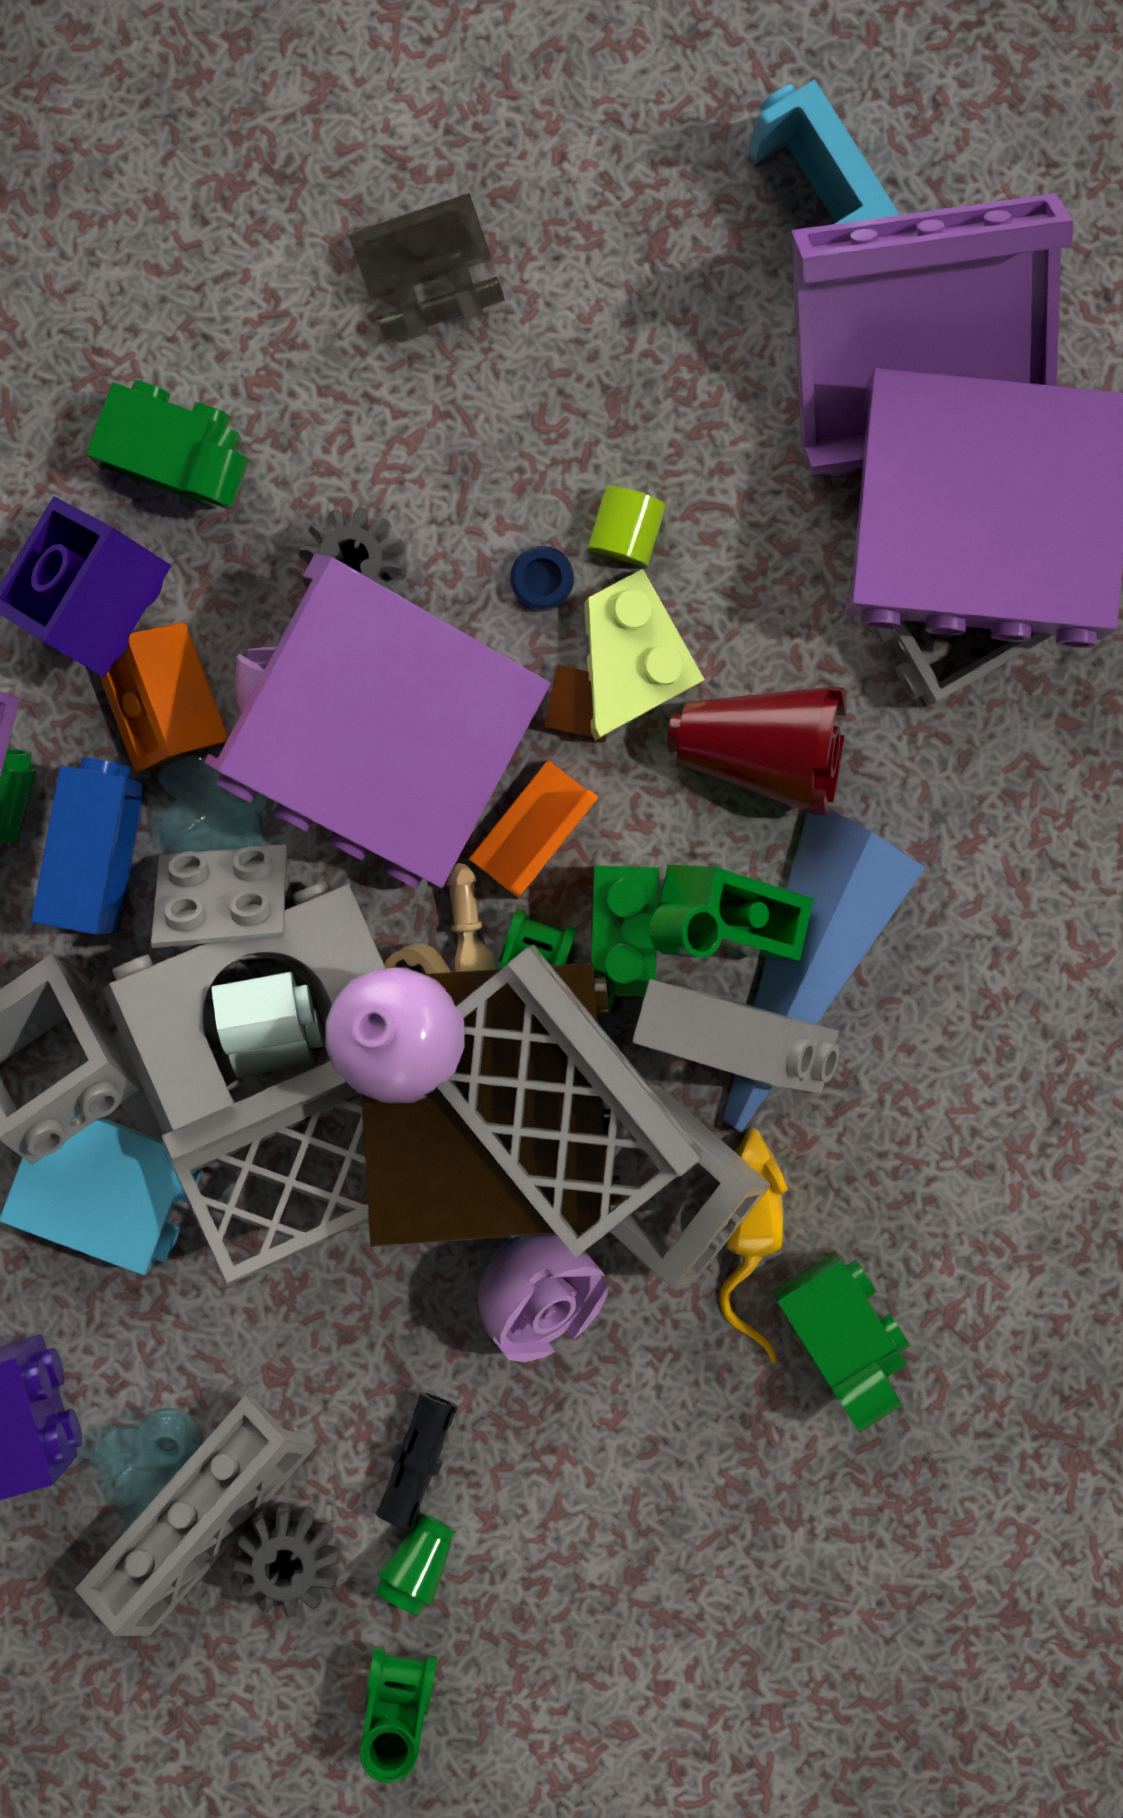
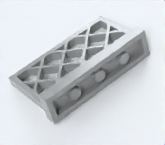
[437,945,702,1258]
[162,1061,369,1286]

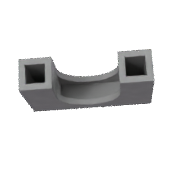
[101,881,385,1134]

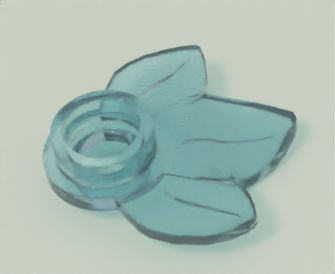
[158,754,269,853]
[90,1408,200,1523]

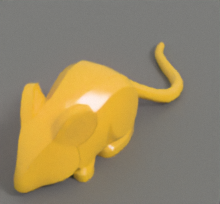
[719,1128,788,1363]

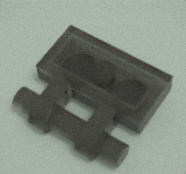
[348,193,505,342]

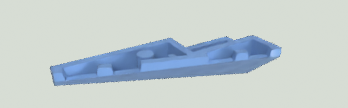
[722,808,926,1132]

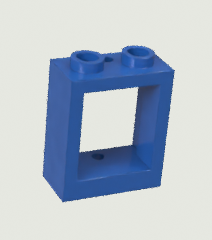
[31,757,147,935]

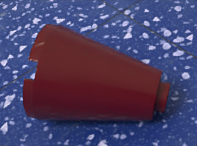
[667,686,847,816]

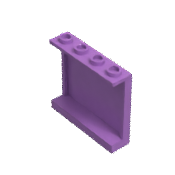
[791,193,1073,476]
[845,368,1123,648]
[204,554,551,889]

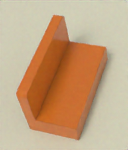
[99,622,228,774]
[469,760,599,899]

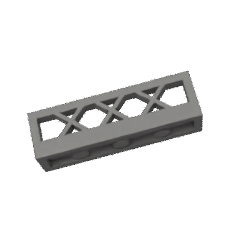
[75,1396,316,1636]

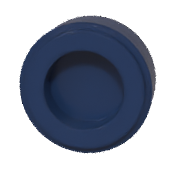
[510,546,574,612]

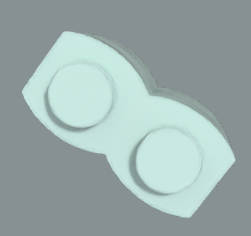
[211,972,323,1078]

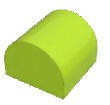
[587,486,666,569]

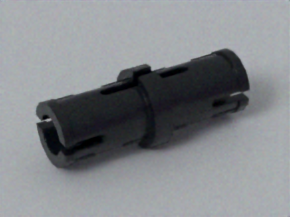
[376,1392,458,1529]

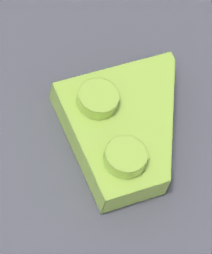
[584,569,705,741]

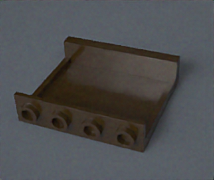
[361,963,622,1247]

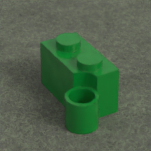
[86,380,249,509]
[590,865,659,1018]
[649,865,813,961]
[771,1252,910,1433]

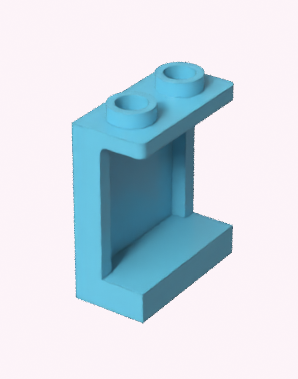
[748,79,899,224]
[0,1115,202,1276]

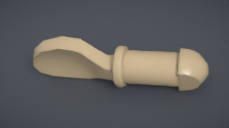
[446,863,496,972]

